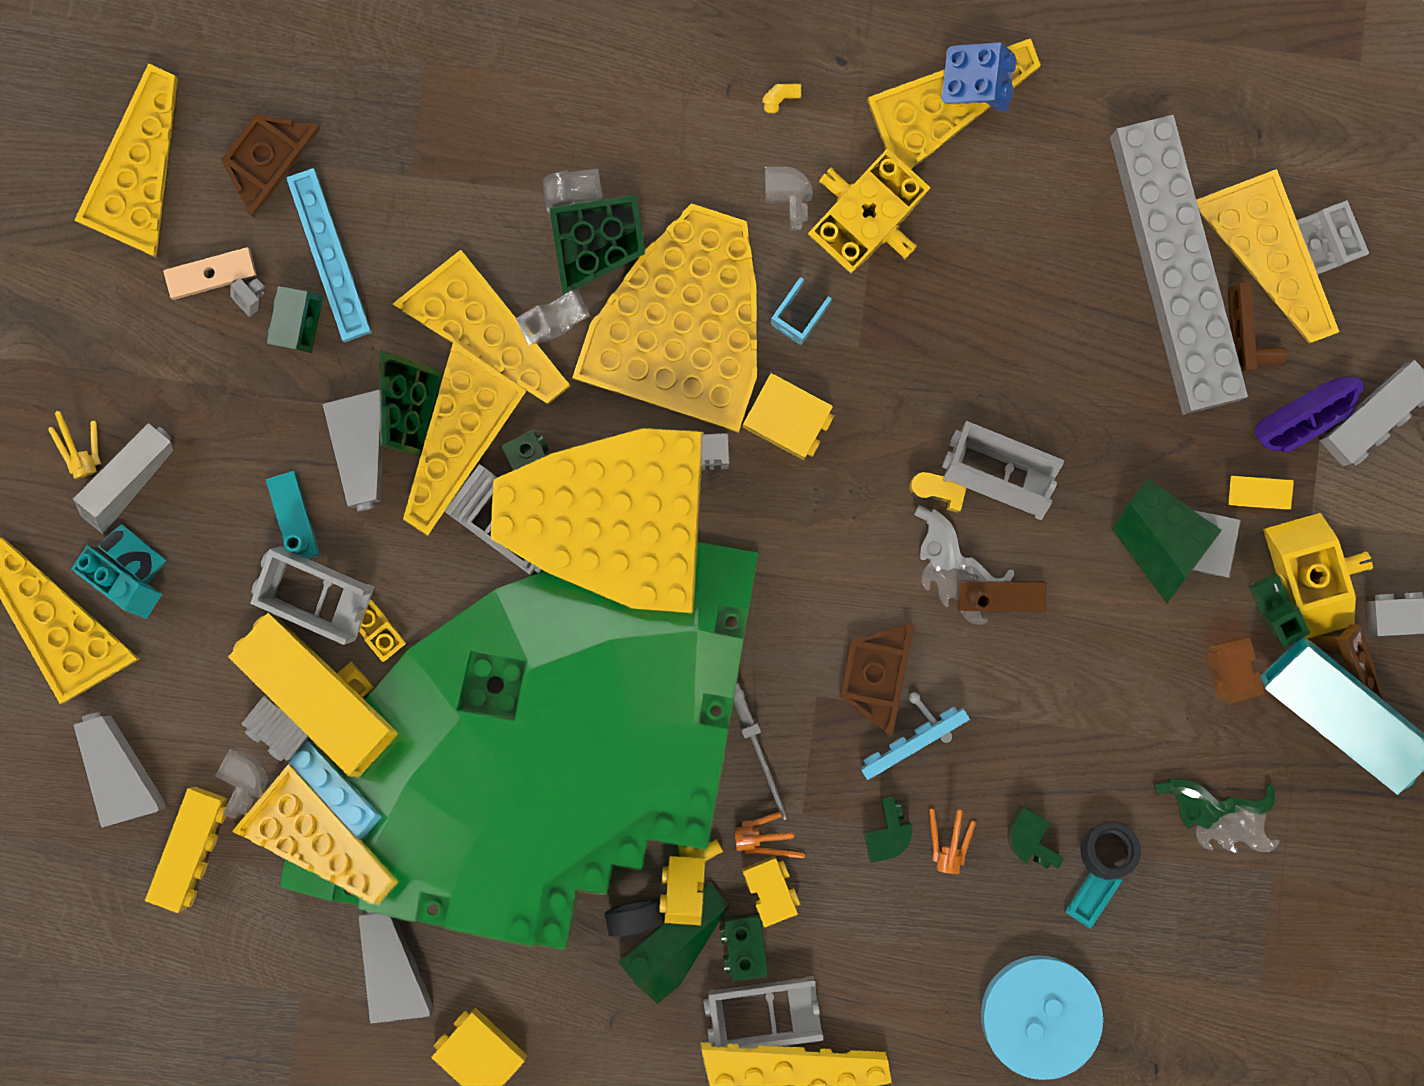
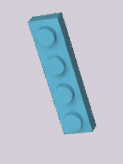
[861,706,970,780]
[288,740,382,839]

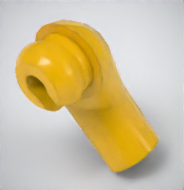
[762,84,801,113]
[678,839,723,862]

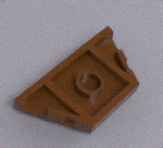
[221,114,320,217]
[839,623,914,736]

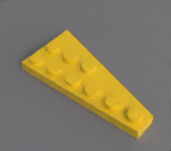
[867,38,1041,169]
[75,64,178,258]
[1196,169,1339,344]
[393,250,570,404]
[403,341,526,536]
[0,537,140,704]
[232,764,398,905]
[701,1042,892,1086]

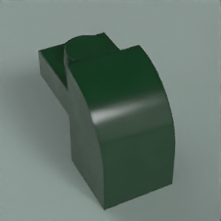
[1248,573,1311,647]
[863,795,912,863]
[1007,805,1064,869]

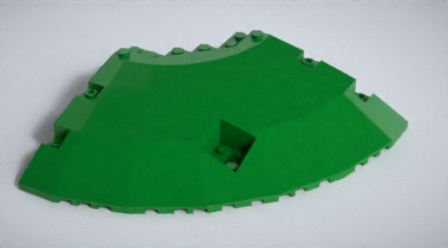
[280,542,758,950]

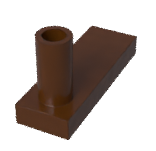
[1228,282,1287,374]
[957,580,1047,612]
[1311,624,1386,701]

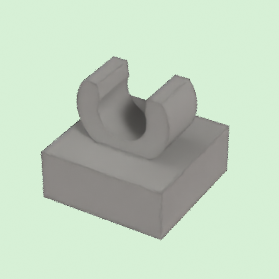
[230,278,265,317]

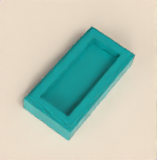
[1064,872,1123,929]

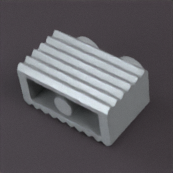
[242,696,310,761]

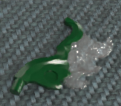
[1154,779,1280,854]

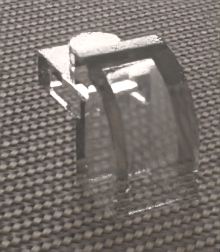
[764,166,813,230]
[542,168,603,213]
[516,290,590,345]
[216,748,268,819]

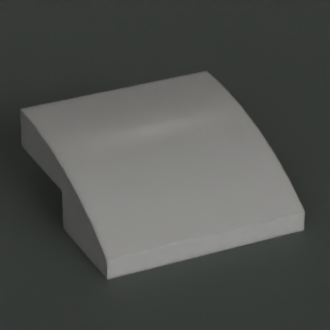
[1297,200,1369,275]
[1193,511,1241,578]

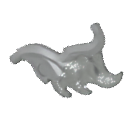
[914,505,1014,625]

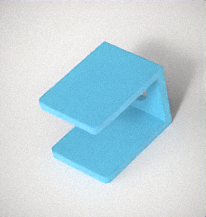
[770,277,832,345]

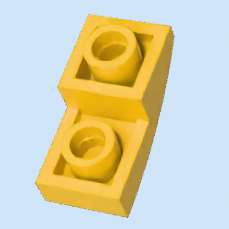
[1228,475,1294,509]
[359,599,406,662]

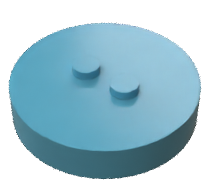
[981,955,1103,1080]

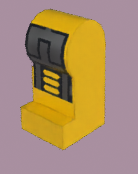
[909,472,966,513]

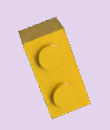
[660,856,705,925]
[742,856,801,927]

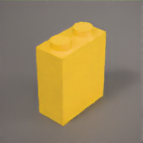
[743,373,834,460]
[431,1007,527,1086]

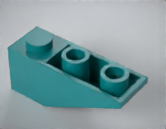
[71,545,162,619]

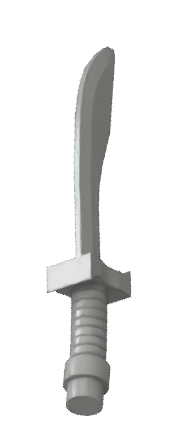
[733,683,787,820]

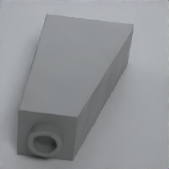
[323,390,384,512]
[73,423,173,534]
[73,712,167,828]
[359,911,434,1023]

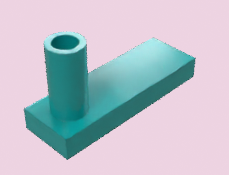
[266,471,320,559]

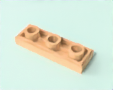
[163,247,257,300]

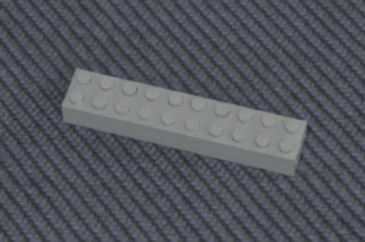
[1110,115,1248,415]

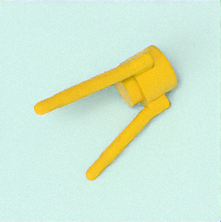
[48,411,101,479]

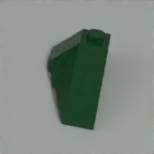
[619,882,729,1004]

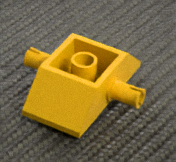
[808,148,931,274]
[1253,513,1373,639]

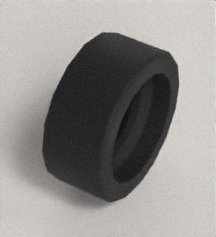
[1080,821,1141,880]
[604,899,663,937]

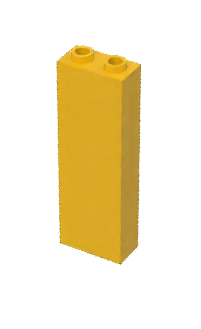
[228,613,399,778]

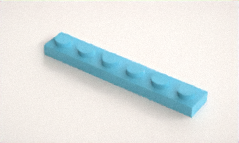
[286,168,372,342]

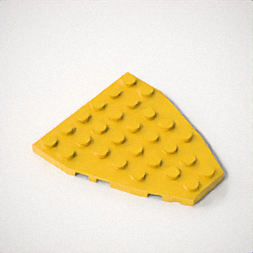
[572,203,757,433]
[491,429,703,613]

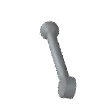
[909,692,952,743]

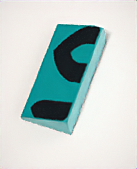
[98,524,167,583]

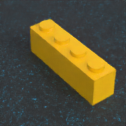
[145,786,229,913]

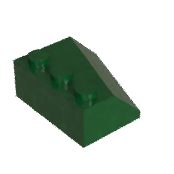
[549,195,645,296]
[379,350,444,456]
[1112,478,1222,604]

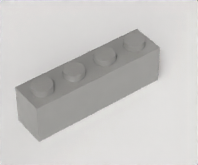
[1319,360,1424,466]
[1365,592,1424,636]

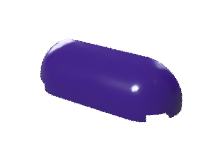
[1254,377,1363,452]

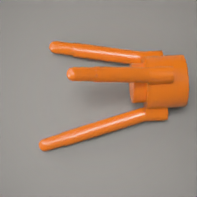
[929,808,976,874]
[735,811,805,859]

